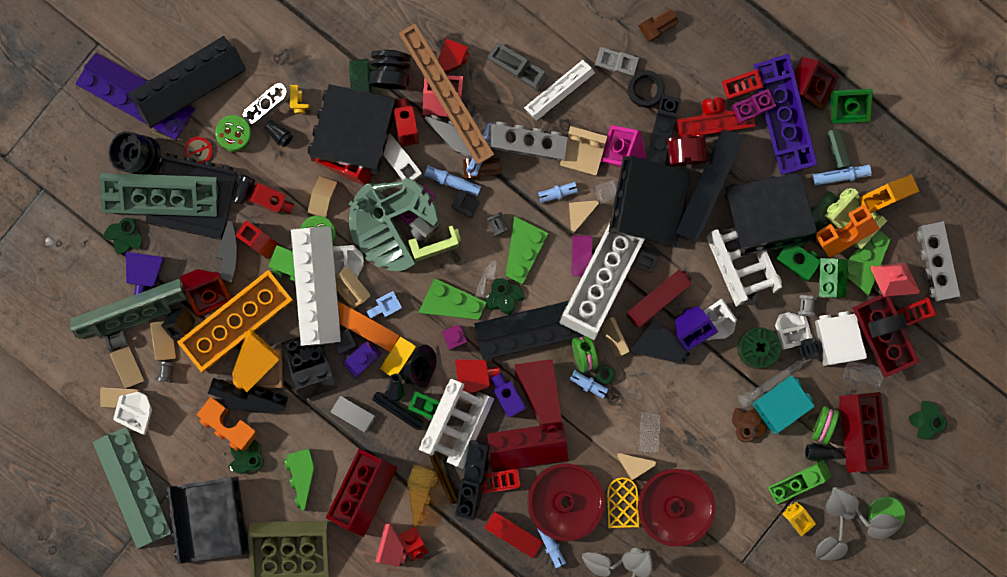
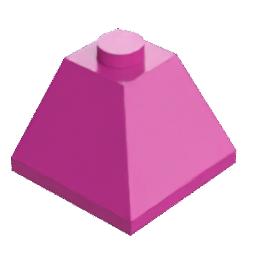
[600,125,646,169]

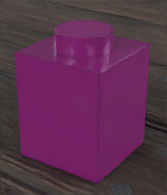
[442,324,467,351]

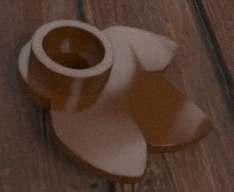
[732,408,768,443]

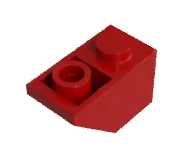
[235,220,279,260]

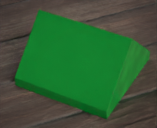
[830,89,873,124]

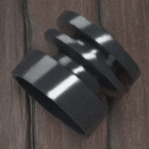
[369,49,411,90]
[109,131,161,175]

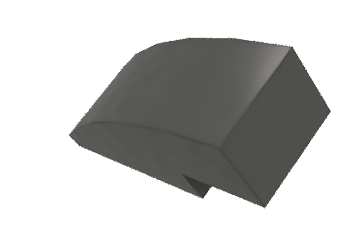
[487,42,549,92]
[216,220,238,283]

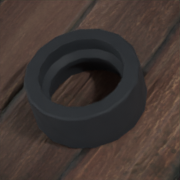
[628,70,664,108]
[868,313,907,338]

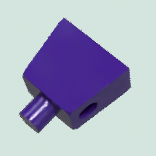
[126,252,165,295]
[675,306,718,351]
[343,341,383,379]
[491,373,526,418]

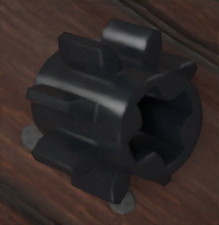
[798,337,822,360]

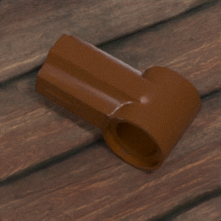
[638,8,679,43]
[463,158,501,180]

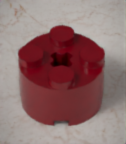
[667,134,707,166]

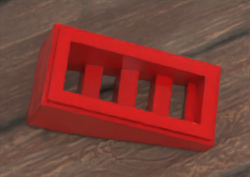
[721,69,764,100]
[896,297,937,327]
[482,469,521,494]

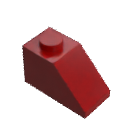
[438,39,470,74]

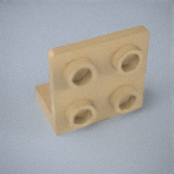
[560,126,607,176]

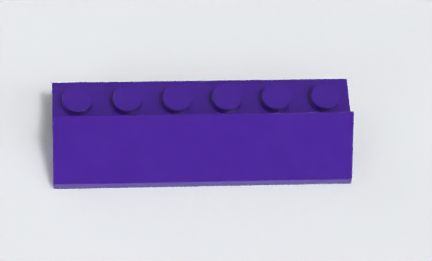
[76,53,196,141]
[753,54,817,175]

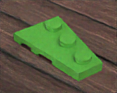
[506,216,548,285]
[847,230,891,296]
[418,278,487,320]

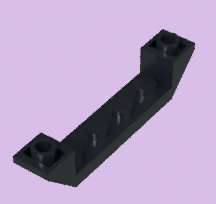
[646,95,681,165]

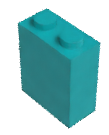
[751,375,815,435]

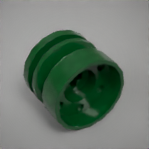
[737,327,781,369]

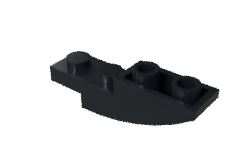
[208,378,288,413]
[455,440,490,520]

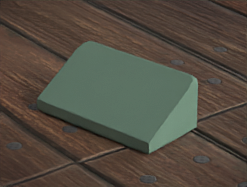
[826,129,850,169]

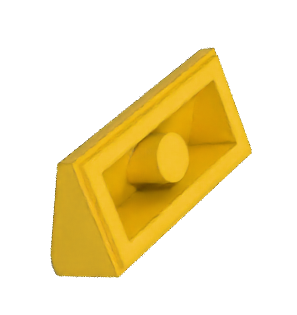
[380,337,416,376]

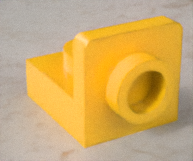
[290,85,310,114]
[782,502,816,537]

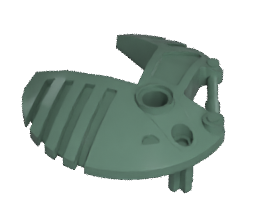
[349,178,439,271]

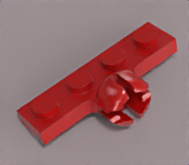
[677,97,755,138]

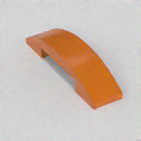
[338,301,399,352]

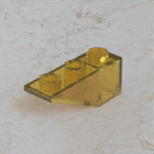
[407,464,438,527]

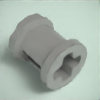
[798,295,817,317]

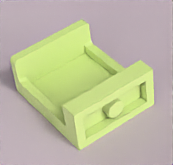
[824,188,887,249]
[409,226,461,262]

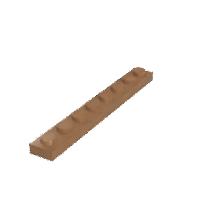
[399,24,494,165]

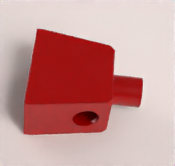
[394,98,419,147]
[248,183,294,214]
[455,359,500,394]

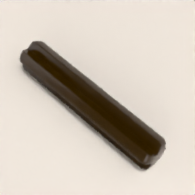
[428,451,458,504]

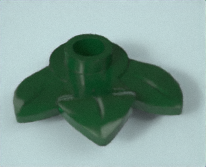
[103,218,142,254]
[486,278,524,315]
[909,401,947,439]
[228,440,264,474]

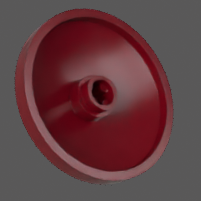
[527,463,605,541]
[637,469,715,547]

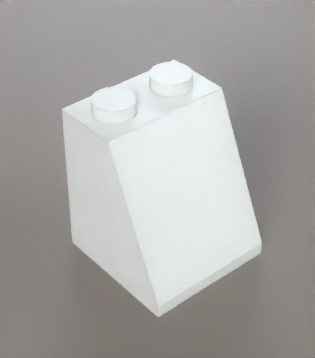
[815,311,867,366]

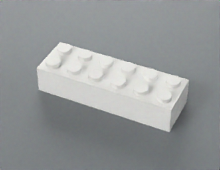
[560,223,644,340]

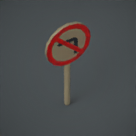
[152,130,213,164]

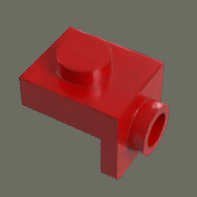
[398,527,428,561]

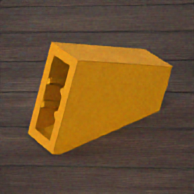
[859,174,919,213]
[232,329,279,392]

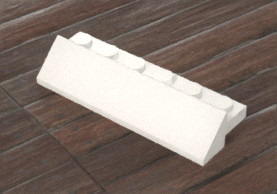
[291,226,341,345]

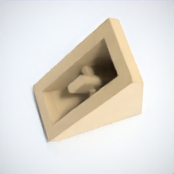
[308,176,337,217]
[569,201,599,234]
[617,453,656,480]

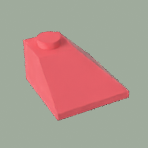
[870,263,920,297]
[376,523,407,567]

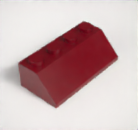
[852,294,919,378]
[839,392,889,473]
[487,422,569,472]
[326,449,398,537]

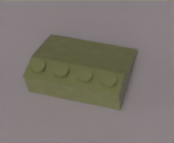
[248,521,329,577]

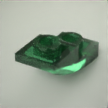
[349,59,372,93]
[810,191,838,232]

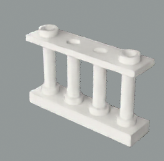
[706,229,782,307]
[419,379,494,469]

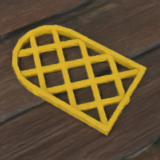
[607,477,639,528]

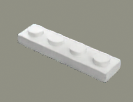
[524,60,595,121]

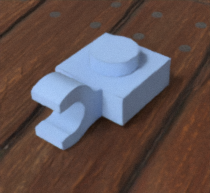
[367,291,402,319]

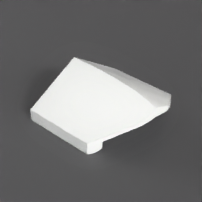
[333,245,364,278]
[703,299,737,340]
[775,312,812,350]
[113,392,152,435]

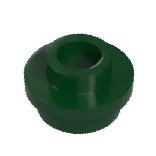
[596,365,615,384]

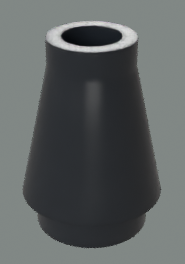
[264,120,293,147]
[233,174,255,204]
[385,374,405,401]
[805,443,835,462]

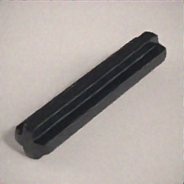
[372,392,423,430]

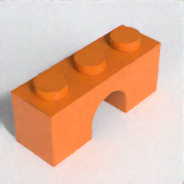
[816,204,880,258]
[197,397,259,451]

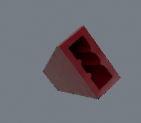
[625,269,691,329]
[514,359,562,433]

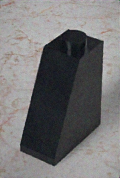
[630,320,690,364]

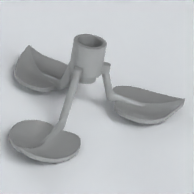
[815,487,902,561]
[582,548,652,577]

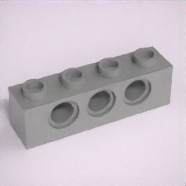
[487,122,568,161]
[916,221,960,302]

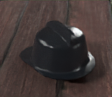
[403,345,437,388]

